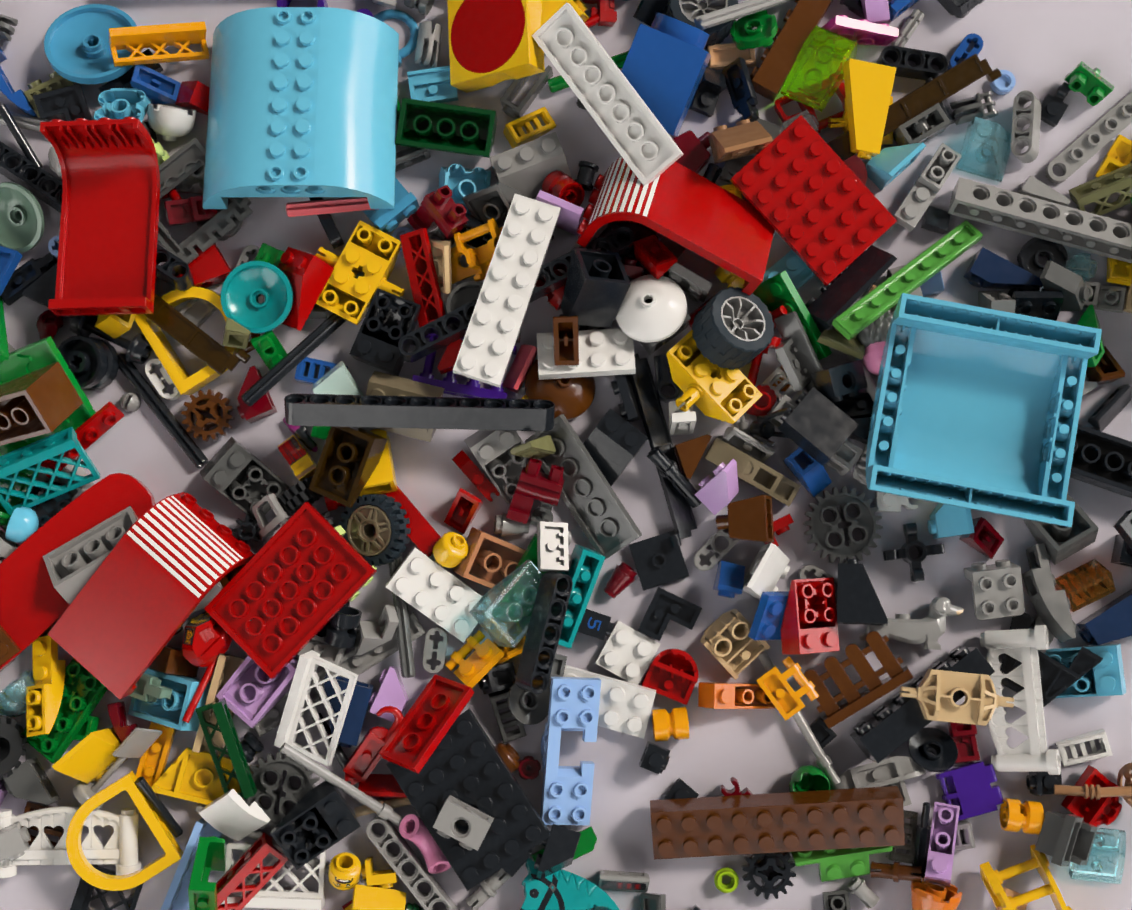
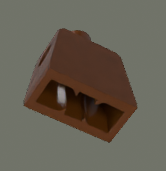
[716,495,774,543]

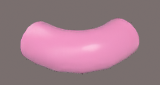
[399,814,451,874]

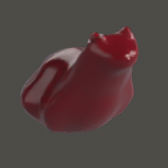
[36,310,64,340]

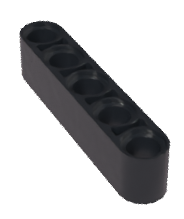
[515,571,573,694]

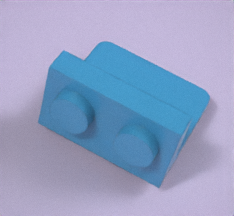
[363,177,420,234]

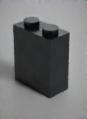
[778,387,859,466]

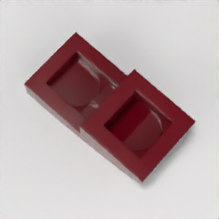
[164,195,218,226]
[107,701,138,743]
[948,722,980,764]

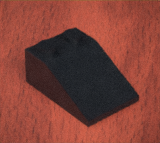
[583,408,648,487]

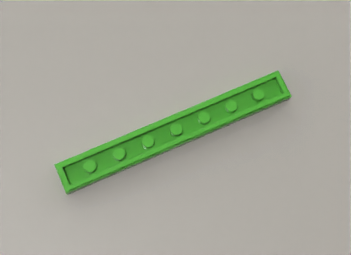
[832,220,983,340]

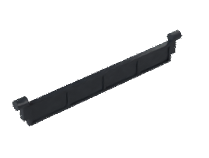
[629,353,697,548]

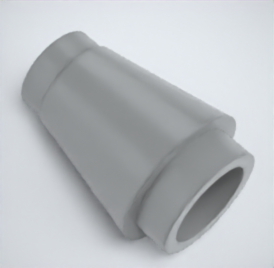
[494,513,530,537]

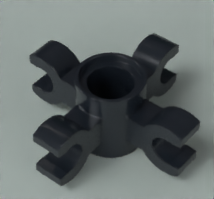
[883,523,945,582]

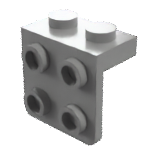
[964,559,1025,620]

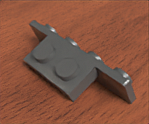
[774,311,823,392]

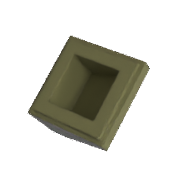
[222,318,251,349]

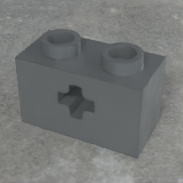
[893,103,951,146]

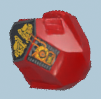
[182,611,232,667]

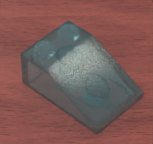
[470,560,543,648]

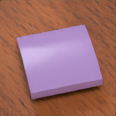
[536,190,584,235]

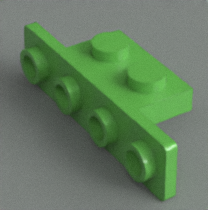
[791,846,893,882]

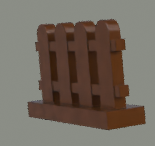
[804,630,914,729]

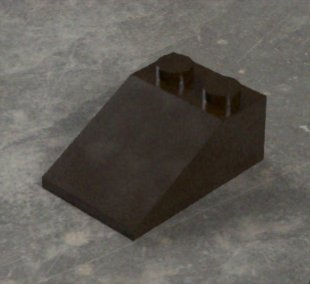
[309,427,387,508]

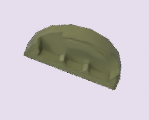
[817,328,865,360]

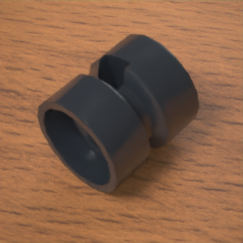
[324,606,362,648]

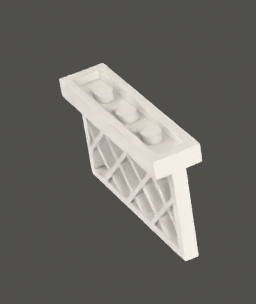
[274,650,358,766]
[222,843,326,910]

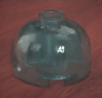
[0,669,35,718]

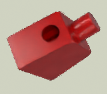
[177,243,232,288]

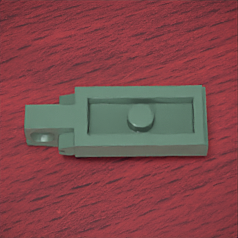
[128,673,173,702]

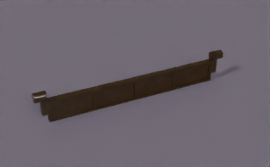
[827,54,1002,161]
[143,293,251,375]

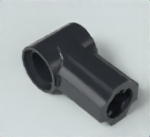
[653,354,679,403]

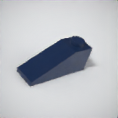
[963,247,1043,290]

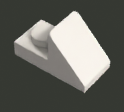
[668,401,697,436]

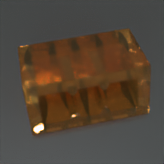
[1055,559,1116,612]

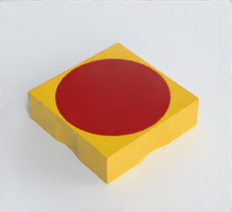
[447,0,545,93]

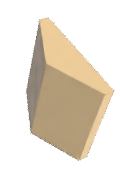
[429,239,452,294]

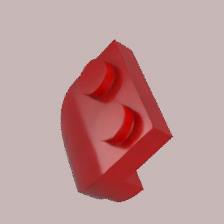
[641,649,699,705]
[1060,765,1122,826]

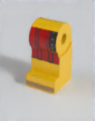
[277,435,317,481]

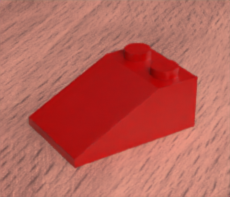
[277,247,334,331]

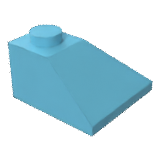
[865,142,926,191]
[927,503,975,539]

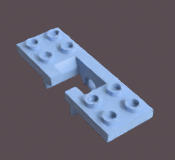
[540,677,601,825]

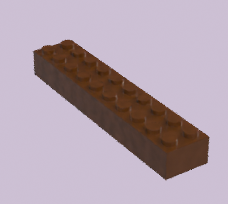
[650,786,905,860]

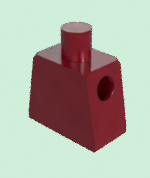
[673,130,711,174]

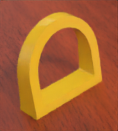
[134,287,240,395]
[66,771,184,891]

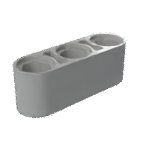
[1011,90,1042,163]

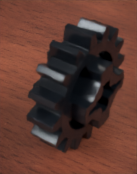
[741,852,796,900]

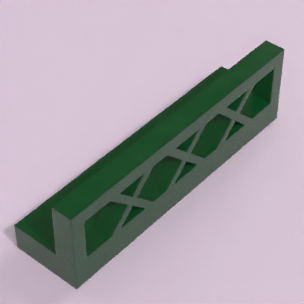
[195,698,257,799]

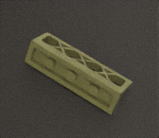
[1069,163,1132,216]

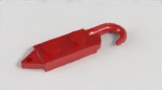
[343,706,403,785]

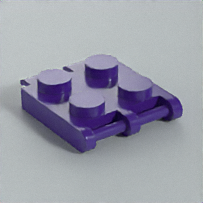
[935,761,1004,821]

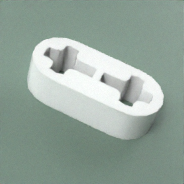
[145,359,181,400]

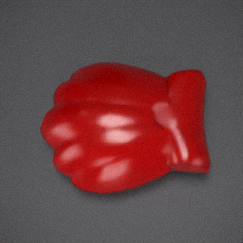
[746,385,777,416]

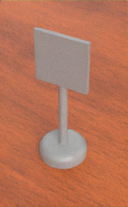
[73,728,163,810]

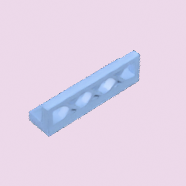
[161,818,223,910]

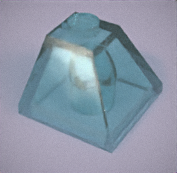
[956,117,1011,182]

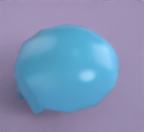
[5,507,39,544]

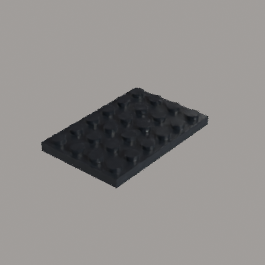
[386,708,551,891]

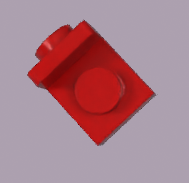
[764,514,794,547]

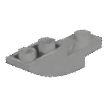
[893,143,962,232]

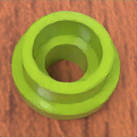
[714,867,739,893]

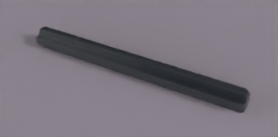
[241,313,346,406]
[118,353,208,468]

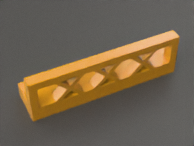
[109,22,210,67]

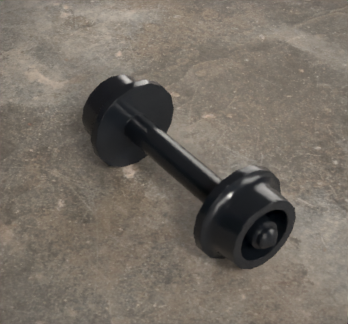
[70,315,152,365]

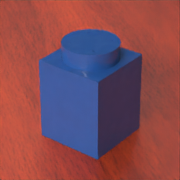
[621,12,711,136]

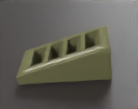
[510,435,556,459]

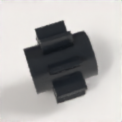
[232,514,261,545]

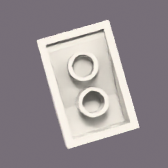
[743,543,790,600]

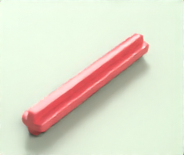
[286,197,375,217]

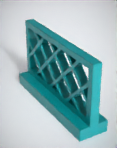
[0,427,100,515]

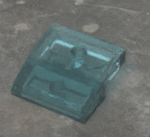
[1069,827,1126,884]

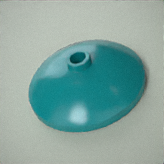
[221,261,293,333]

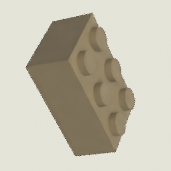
[366,371,445,442]

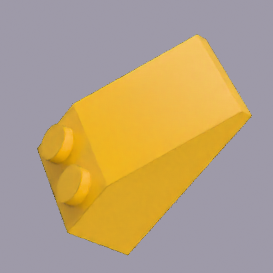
[52,727,128,784]

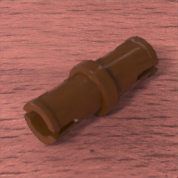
[870,861,923,883]

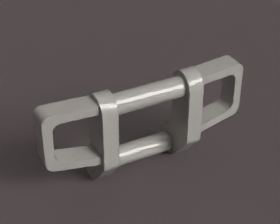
[252,493,289,544]

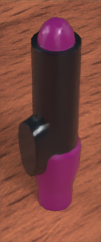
[282,417,318,452]

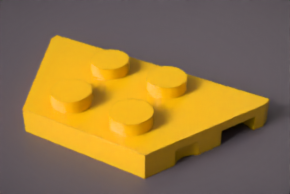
[151,747,243,805]

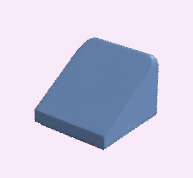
[920,271,944,297]

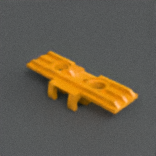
[451,218,503,284]

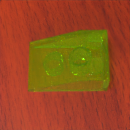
[781,26,858,112]

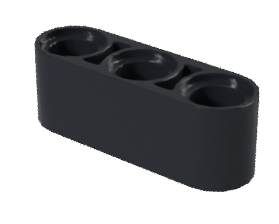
[876,46,948,81]

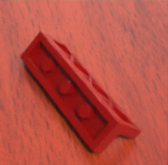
[399,228,446,327]
[216,832,288,910]

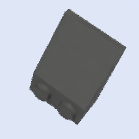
[1023,493,1099,565]

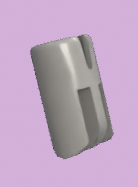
[414,21,442,68]

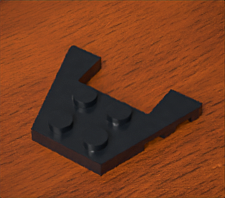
[1000,612,1103,707]

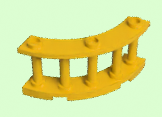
[979,844,1072,910]

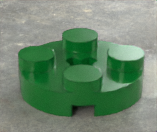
[730,10,778,50]

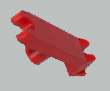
[452,450,500,502]

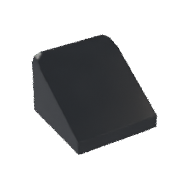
[921,205,951,235]

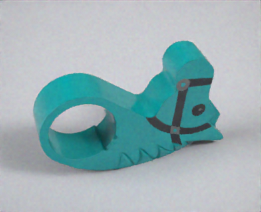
[520,858,619,910]

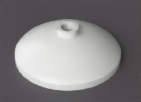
[616,274,687,342]

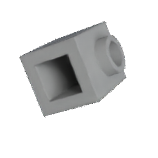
[0,821,31,861]

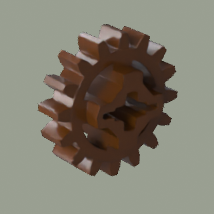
[181,389,235,442]

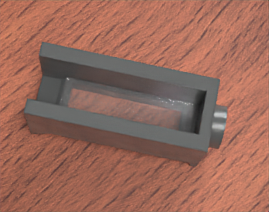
[500,65,553,118]

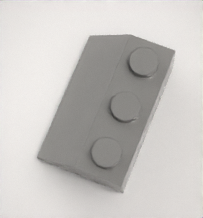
[490,132,572,199]

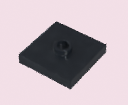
[629,530,689,591]

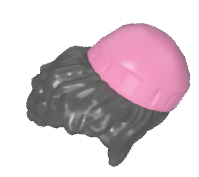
[856,310,895,376]

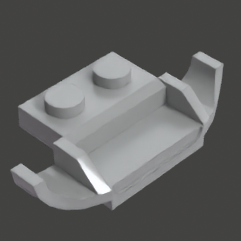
[830,756,926,807]

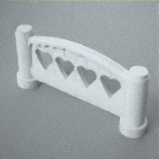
[980,625,1061,775]
[0,806,141,878]

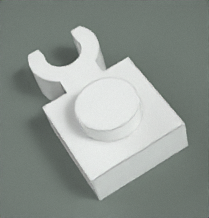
[875,491,918,512]

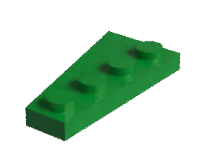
[753,270,832,360]

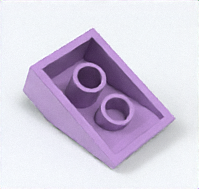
[216,655,298,728]

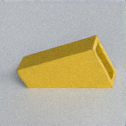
[843,58,896,159]

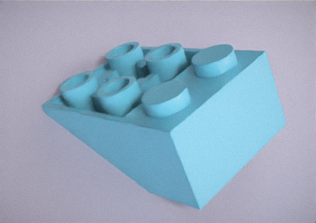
[1044,644,1126,698]

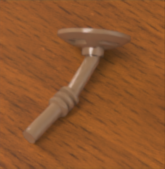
[1054,762,1132,807]

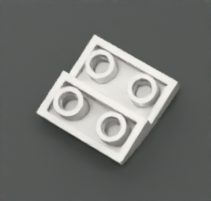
[199,789,271,841]

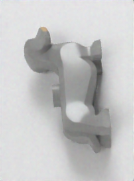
[859,597,964,650]

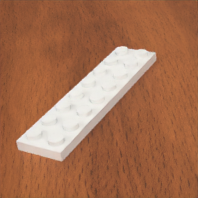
[532,3,684,186]
[453,194,561,388]

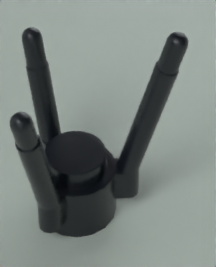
[749,407,791,447]

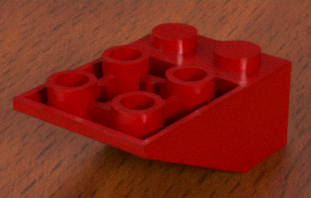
[781,577,840,655]

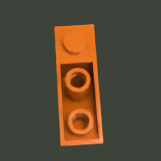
[698,682,775,709]

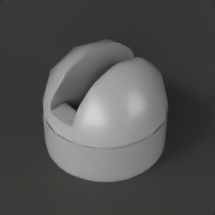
[120,392,141,412]

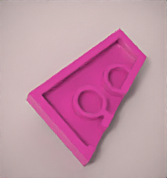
[813,15,898,46]

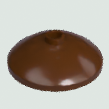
[525,359,596,420]

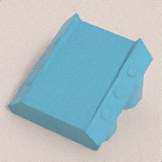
[94,88,152,123]
[438,163,491,215]

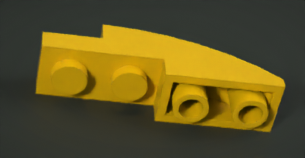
[26,635,65,737]

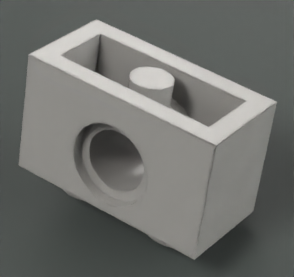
[433,795,494,851]

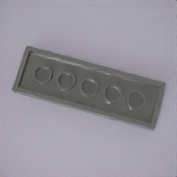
[525,414,642,560]

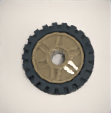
[338,494,411,566]

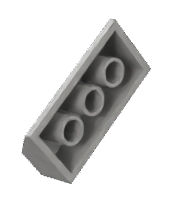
[43,506,138,604]

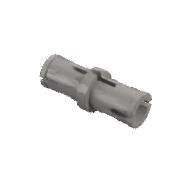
[465,869,511,910]

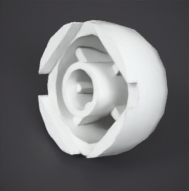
[147,103,196,141]

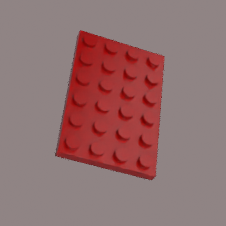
[730,115,897,286]
[204,502,377,679]

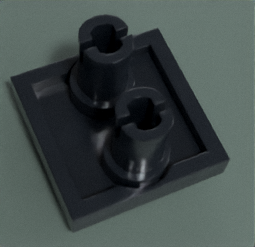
[1008,288,1064,321]

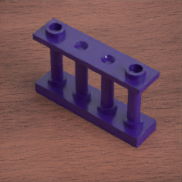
[412,334,517,399]

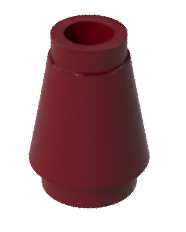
[603,562,637,599]

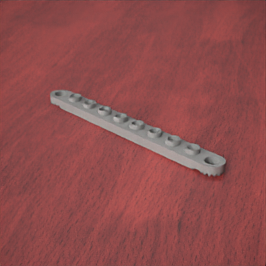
[1045,92,1132,184]

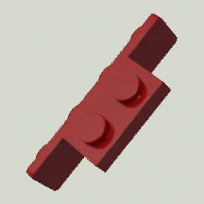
[35,402,124,478]

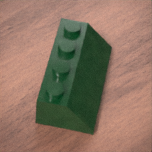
[395,98,497,158]

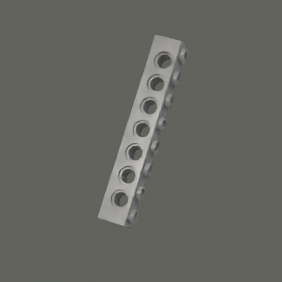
[948,177,1132,264]

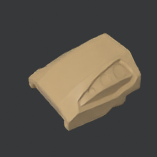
[700,609,770,680]

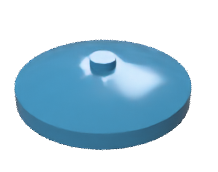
[44,4,137,84]

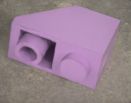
[694,459,739,515]
[368,666,409,723]

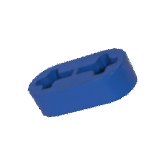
[948,33,983,70]

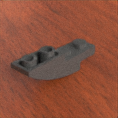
[1022,543,1076,643]

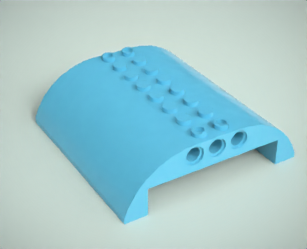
[202,7,399,209]
[865,293,1102,527]

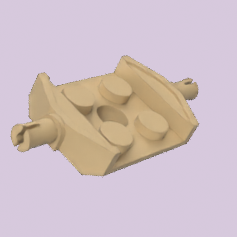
[900,669,1014,726]

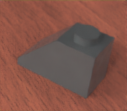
[1040,261,1089,311]
[2,757,60,805]

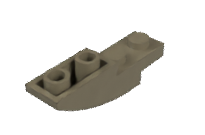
[704,438,801,507]

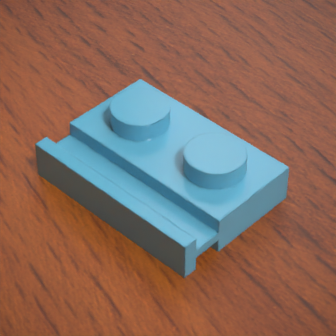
[407,65,458,103]
[763,249,815,290]

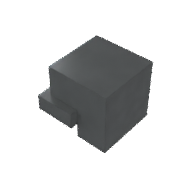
[1035,811,1098,866]

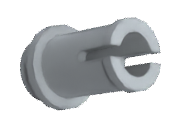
[847,876,879,909]

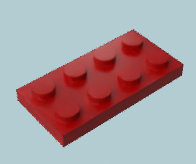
[379,674,474,774]

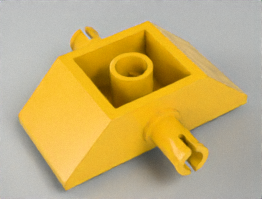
[315,220,405,325]
[666,330,762,424]

